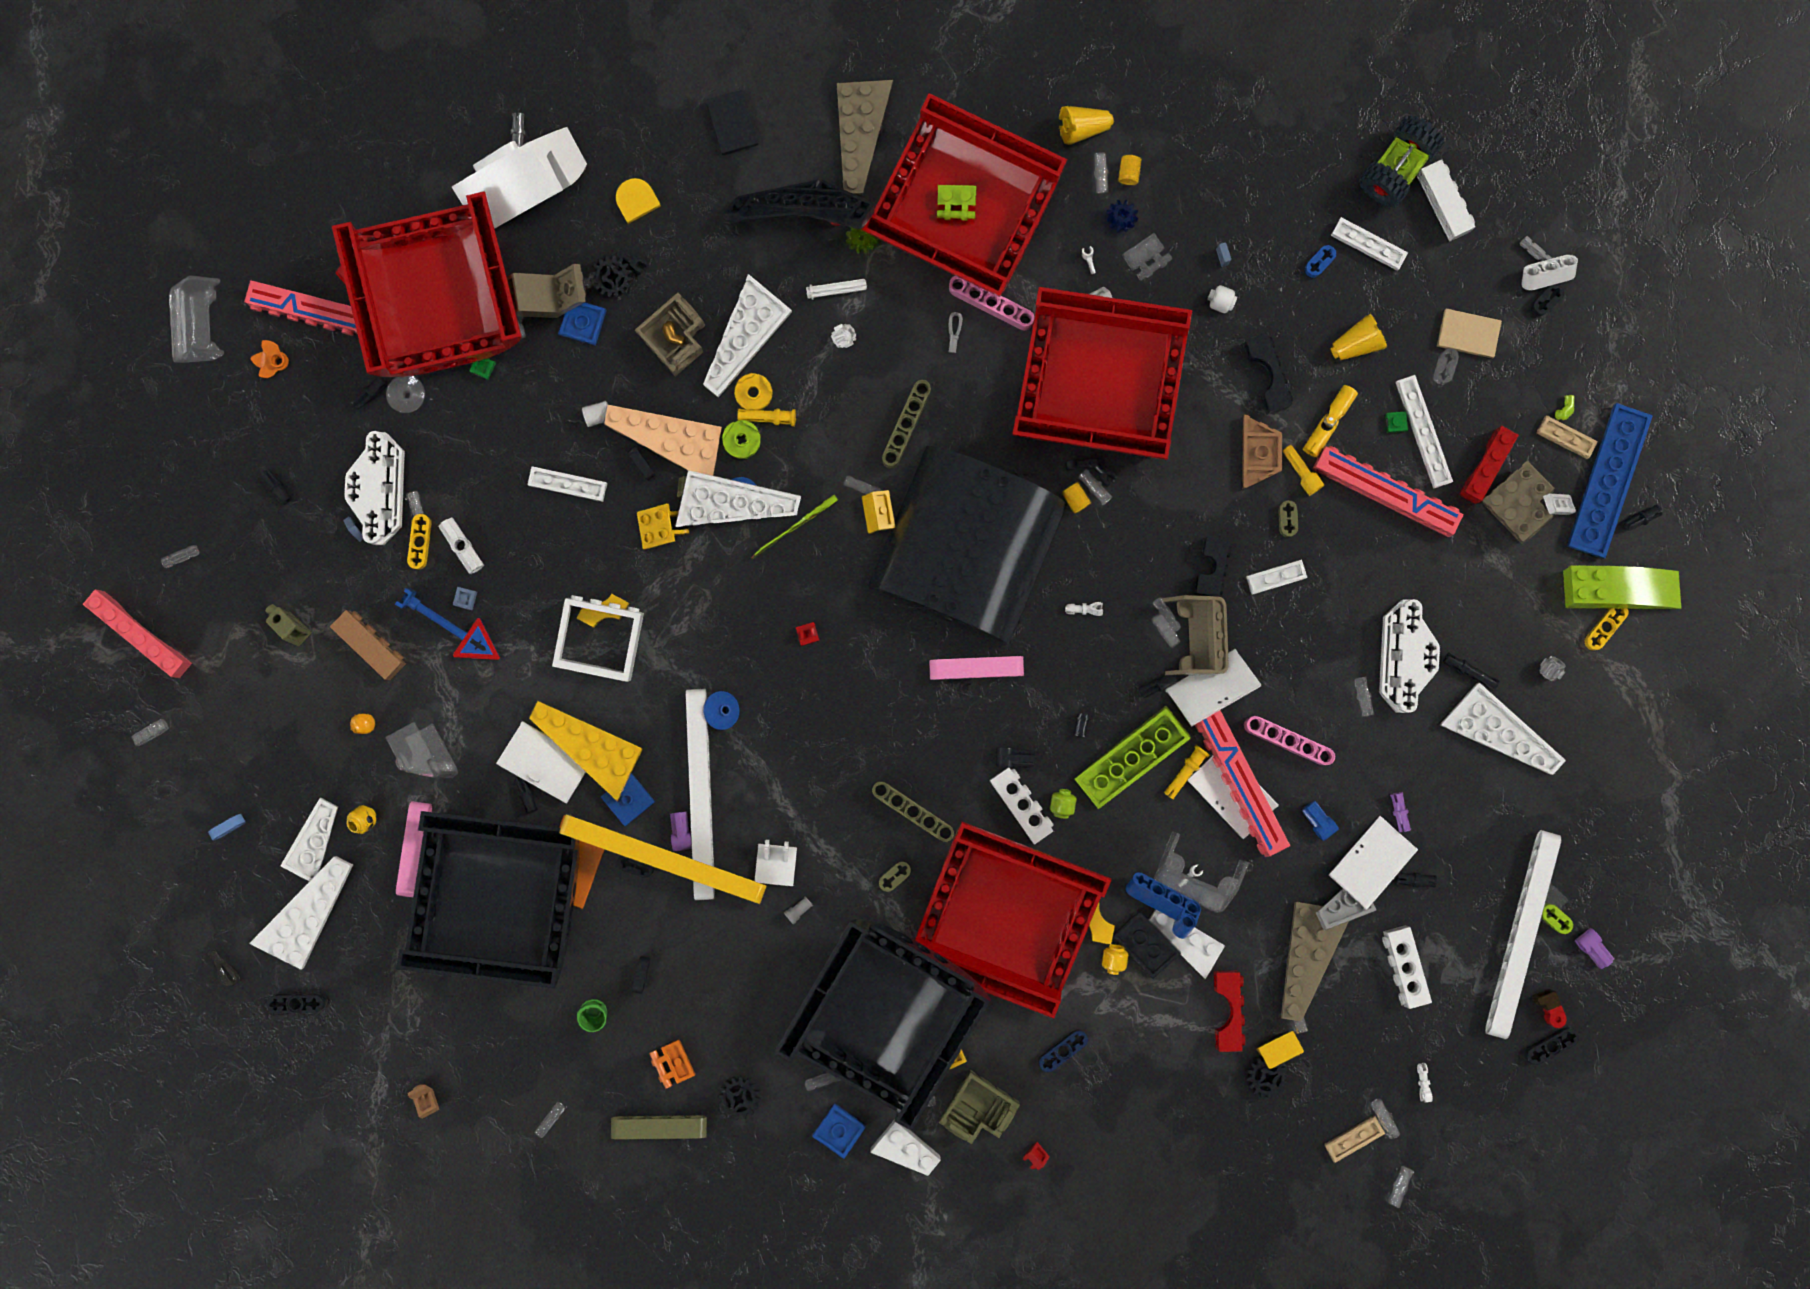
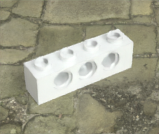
[989,767,1054,844]
[1382,925,1432,1009]

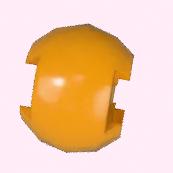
[350,714,375,734]

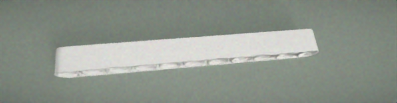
[686,689,715,900]
[1485,830,1561,1039]

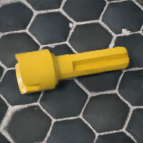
[1283,445,1324,496]

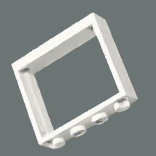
[552,595,644,682]

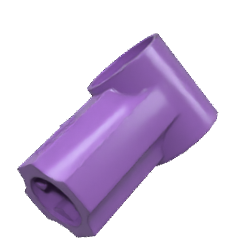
[670,812,692,851]
[1575,928,1614,969]

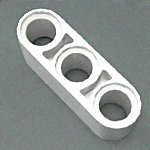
[1522,255,1578,290]

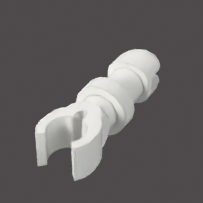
[1065,602,1103,616]
[1417,1063,1433,1102]

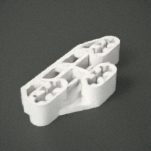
[345,431,405,545]
[1379,599,1440,713]

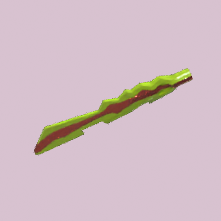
[751,495,838,559]

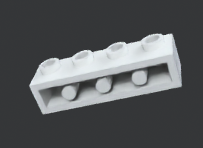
[1417,160,1475,242]

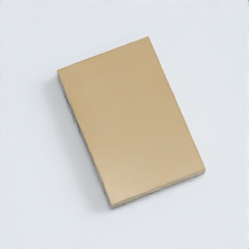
[1437,309,1502,358]

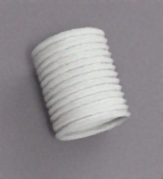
[582,401,608,427]

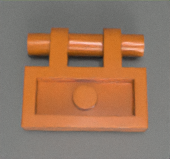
[649,1039,695,1089]

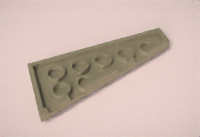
[837,80,893,195]
[1281,902,1349,1022]

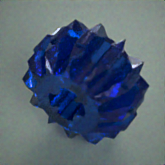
[1106,200,1138,232]

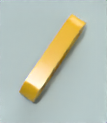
[407,514,432,570]
[1585,608,1629,651]

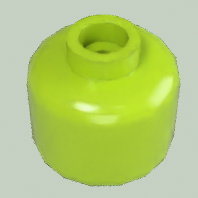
[1050,789,1077,819]

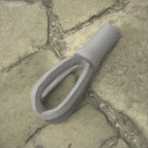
[949,312,963,353]

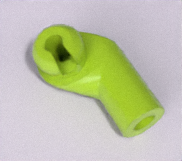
[1555,395,1574,420]

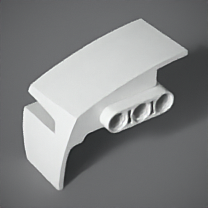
[452,127,587,229]

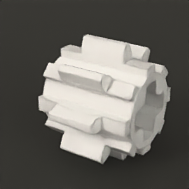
[831,324,856,348]

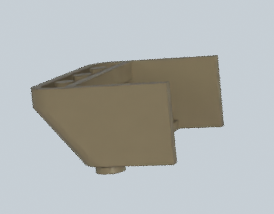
[1163,595,1229,675]

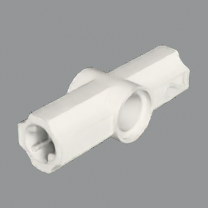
[438,517,484,574]

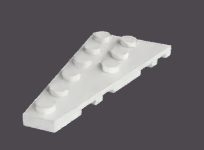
[703,274,792,398]
[676,470,801,527]
[1440,683,1566,775]
[249,856,353,969]

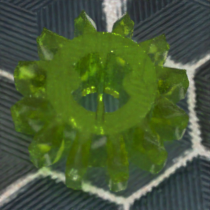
[846,227,878,254]

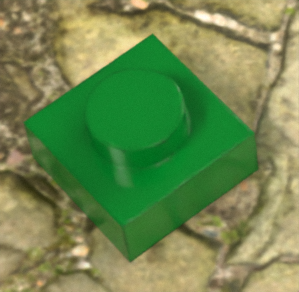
[470,358,496,380]
[1385,412,1408,433]

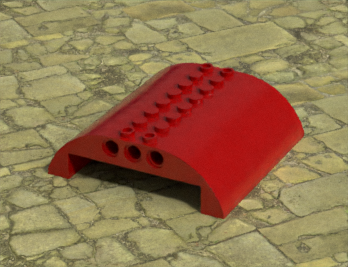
[861,93,1067,297]
[332,191,522,377]
[1013,287,1192,460]
[915,822,1111,1018]

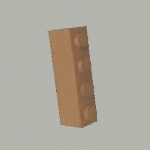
[330,610,406,680]

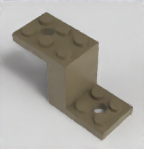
[507,264,586,318]

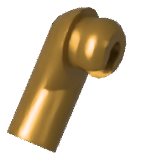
[662,321,686,346]

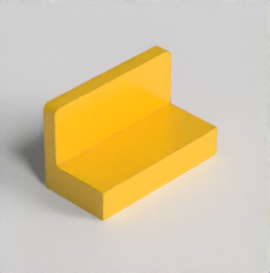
[862,490,895,533]
[1257,1031,1304,1069]

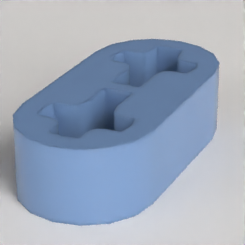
[208,814,246,841]

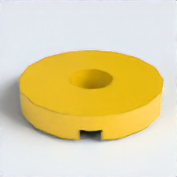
[734,373,773,410]

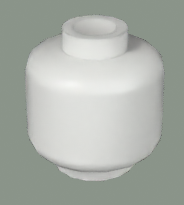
[1207,285,1237,313]

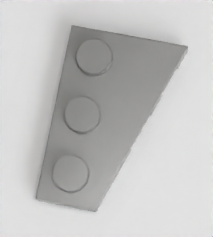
[1316,889,1376,931]

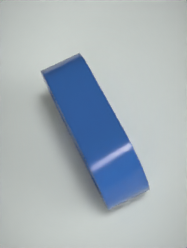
[1305,245,1336,278]

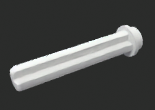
[806,279,867,300]

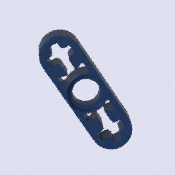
[1039,1030,1088,1072]

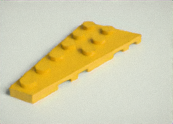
[529,701,642,801]

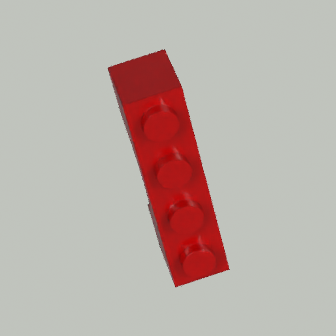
[1459,426,1519,504]
[1213,970,1245,1052]

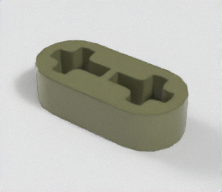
[1278,500,1298,537]
[879,861,911,892]

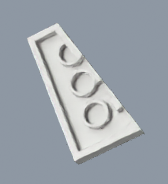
[281,798,338,881]
[1149,909,1225,979]

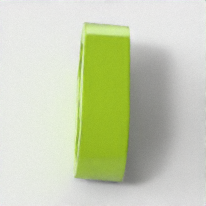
[1541,903,1573,934]

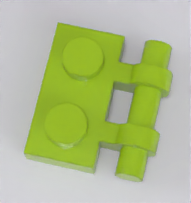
[937,185,977,221]

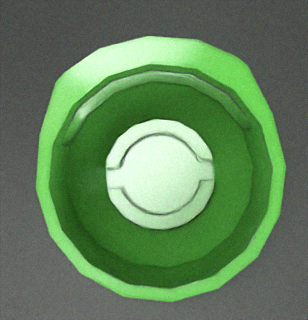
[577,999,607,1032]

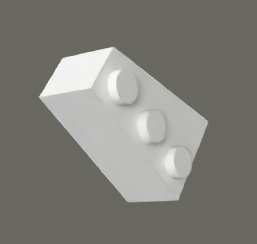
[870,1119,941,1176]

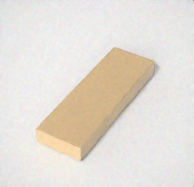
[1536,416,1598,459]
[1324,1115,1385,1163]

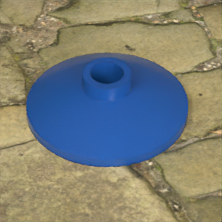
[703,691,739,730]

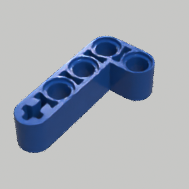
[1125,873,1201,939]

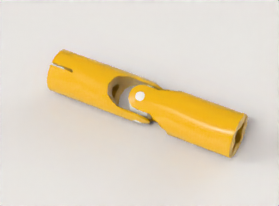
[1303,385,1358,458]

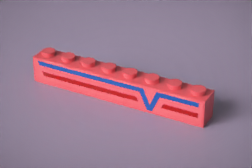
[244,280,357,336]
[1312,446,1464,537]
[1195,710,1290,857]

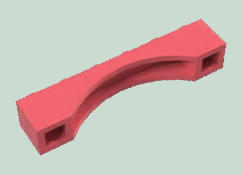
[83,589,192,678]

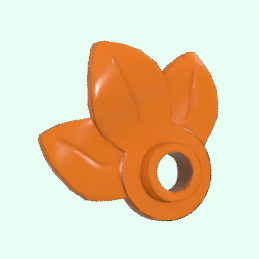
[250,340,289,378]

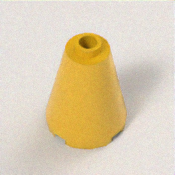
[1059,106,1114,145]
[1331,314,1387,360]

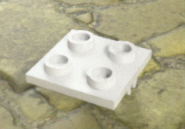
[755,840,797,886]

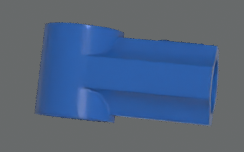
[1301,801,1339,842]

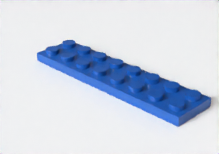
[1567,403,1653,559]

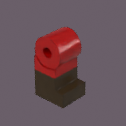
[1532,989,1567,1028]

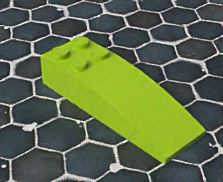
[1563,566,1681,609]
[1075,706,1190,809]

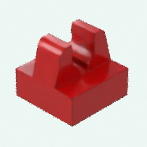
[796,622,820,646]
[1023,1142,1050,1170]

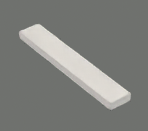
[1396,375,1453,489]

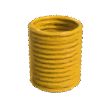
[1118,155,1142,185]
[1062,482,1091,513]

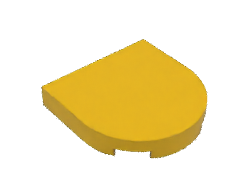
[616,178,661,224]

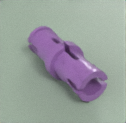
[1390,792,1411,832]

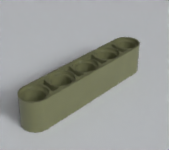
[882,380,931,469]
[872,782,954,842]
[611,1115,707,1139]

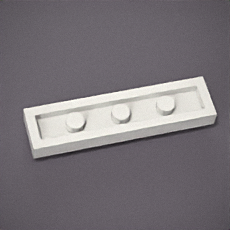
[1331,217,1408,271]
[528,467,607,502]

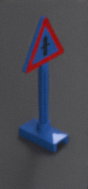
[395,588,500,660]

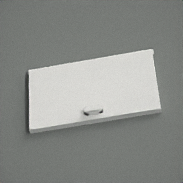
[1165,649,1261,727]
[496,721,586,804]
[1187,755,1278,839]
[1329,816,1418,910]

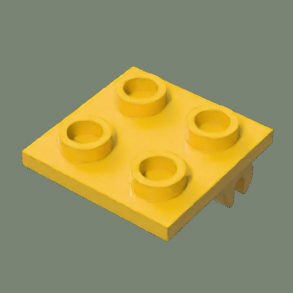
[637,504,689,550]

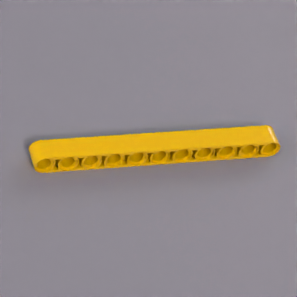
[559,814,766,904]

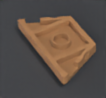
[1242,415,1282,489]

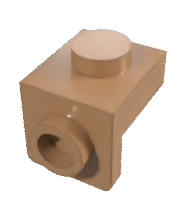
[408,1085,440,1119]

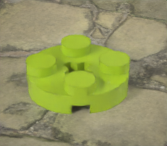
[723,420,761,459]

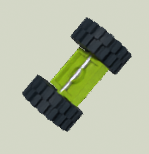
[1359,115,1444,208]

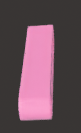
[949,276,1034,331]
[929,656,1024,680]
[1244,716,1335,765]
[396,801,432,898]

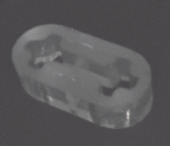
[1434,348,1459,385]
[1152,613,1180,648]
[131,719,169,746]

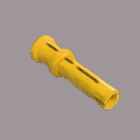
[738,408,796,427]
[1163,745,1210,800]

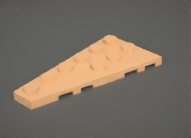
[604,405,722,476]

